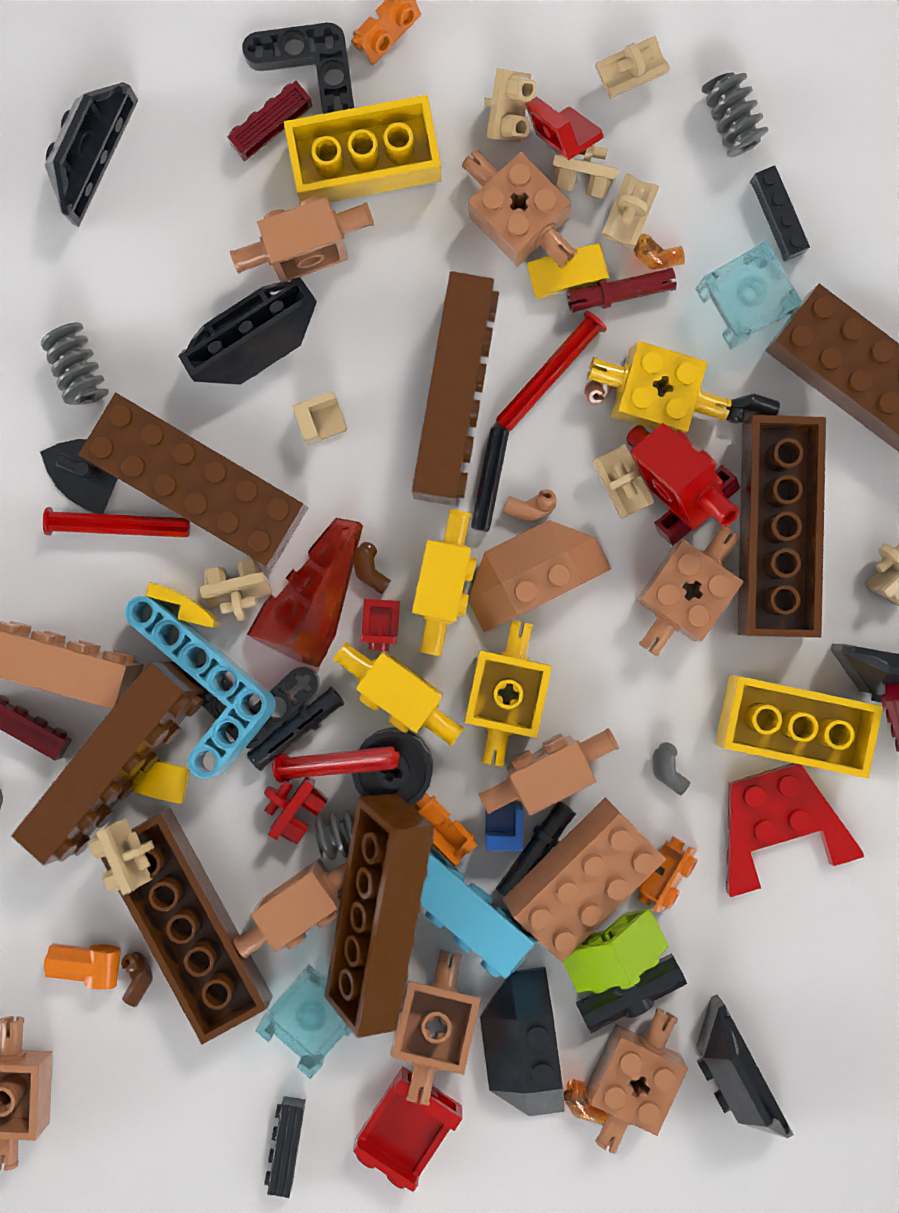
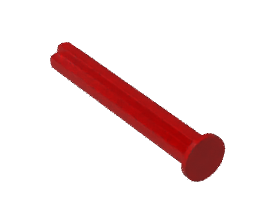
[496,310,607,431]
[43,507,191,538]
[272,747,400,783]

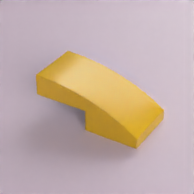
[527,243,610,299]
[145,582,221,628]
[133,758,191,804]

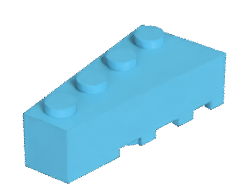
[421,848,539,979]

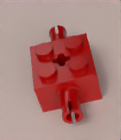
[626,423,740,531]

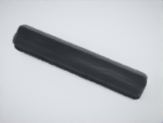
[471,426,509,532]

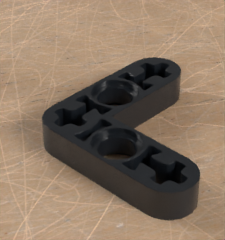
[242,22,354,114]
[196,663,320,748]

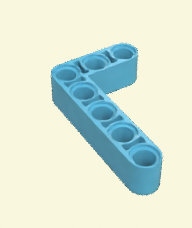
[125,596,275,779]

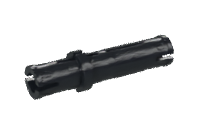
[247,686,345,771]
[496,801,577,897]

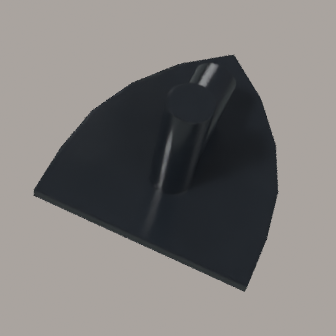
[40,439,118,514]

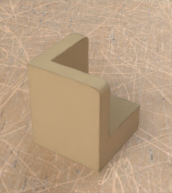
[292,392,347,445]

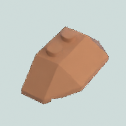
[468,520,611,632]

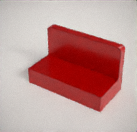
[525,96,604,160]

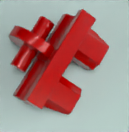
[264,777,328,844]

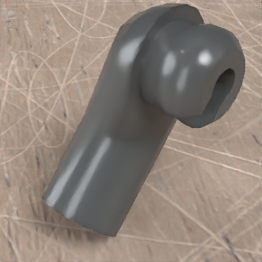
[652,742,691,796]

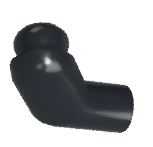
[726,393,780,424]

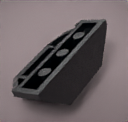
[45,82,138,227]
[178,277,317,385]
[831,643,899,703]
[480,967,565,1116]
[696,994,794,1138]

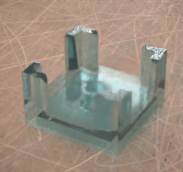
[695,240,803,349]
[255,964,352,1080]

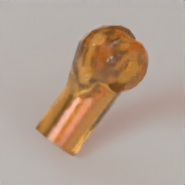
[634,233,685,270]
[564,1079,608,1125]

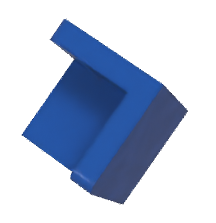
[485,802,523,851]

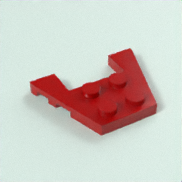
[726,763,865,898]

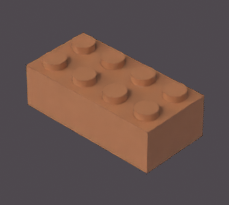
[0,621,144,709]
[503,797,666,963]

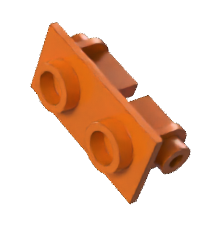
[351,0,421,66]
[412,793,478,867]
[637,836,698,912]

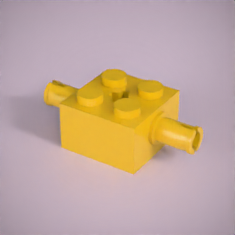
[587,341,732,434]
[412,509,477,657]
[464,620,552,767]
[333,642,464,746]

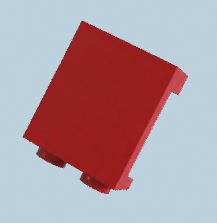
[353,1066,462,1192]

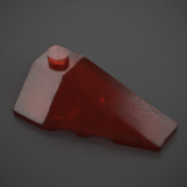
[246,518,363,668]

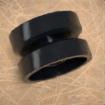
[352,727,433,806]

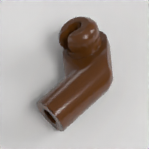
[352,542,392,595]
[121,952,153,1007]

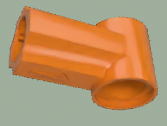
[43,943,121,990]

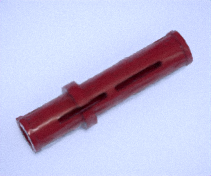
[567,267,677,313]

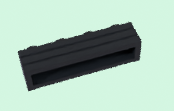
[750,165,810,262]
[264,1096,306,1198]

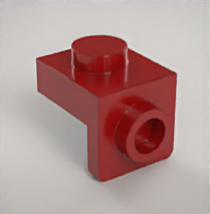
[360,599,400,651]

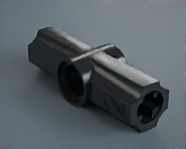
[576,953,688,1033]

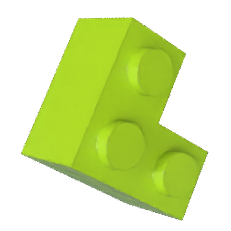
[563,908,669,994]

